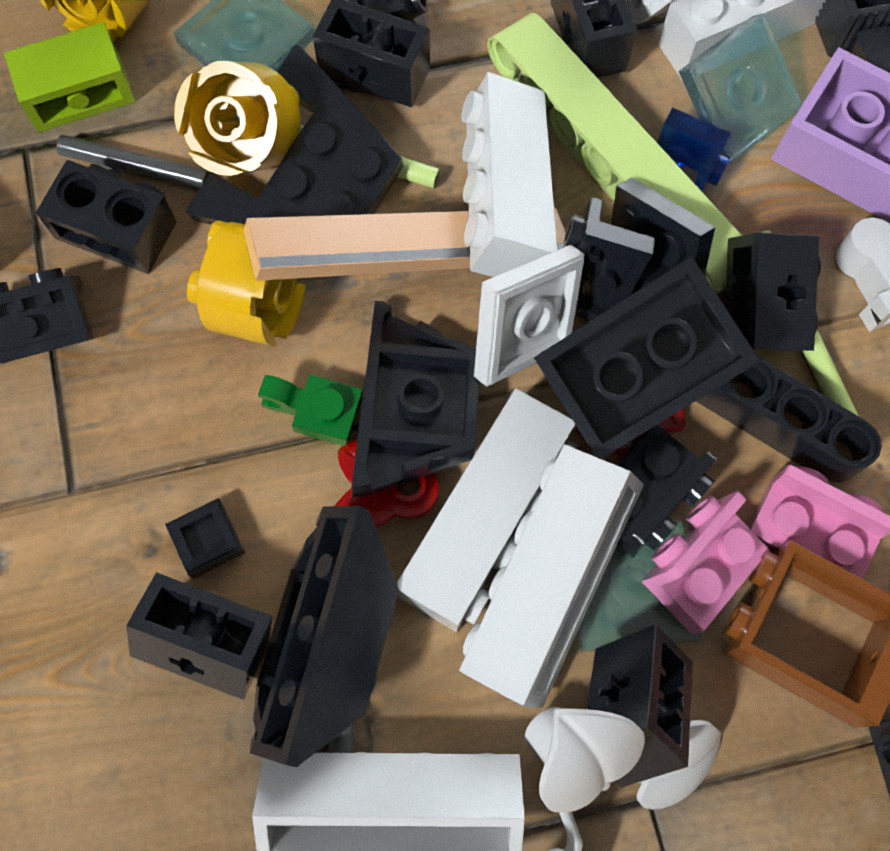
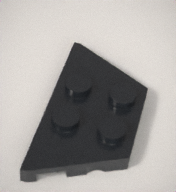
[352,301,479,498]

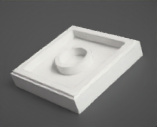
[474,245,585,387]

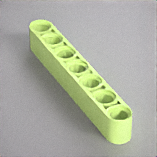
[487,13,742,295]

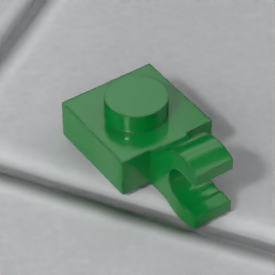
[258,374,363,446]

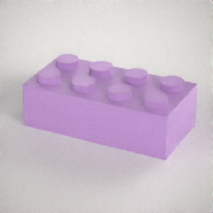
[771,47,890,223]

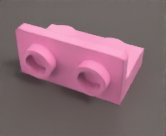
[748,465,890,579]
[641,491,769,634]

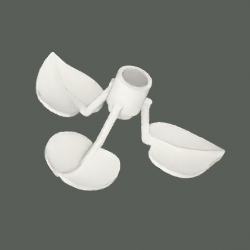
[525,707,722,851]

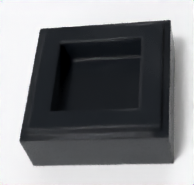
[165,498,246,579]

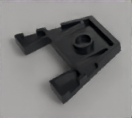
[186,44,404,224]

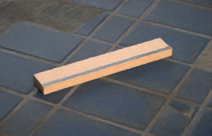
[243,208,566,281]

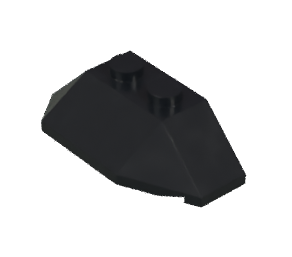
[250,506,399,768]

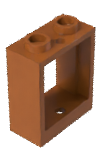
[723,541,890,728]

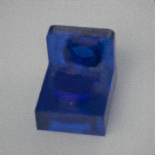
[657,107,731,192]

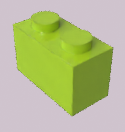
[4,22,136,133]

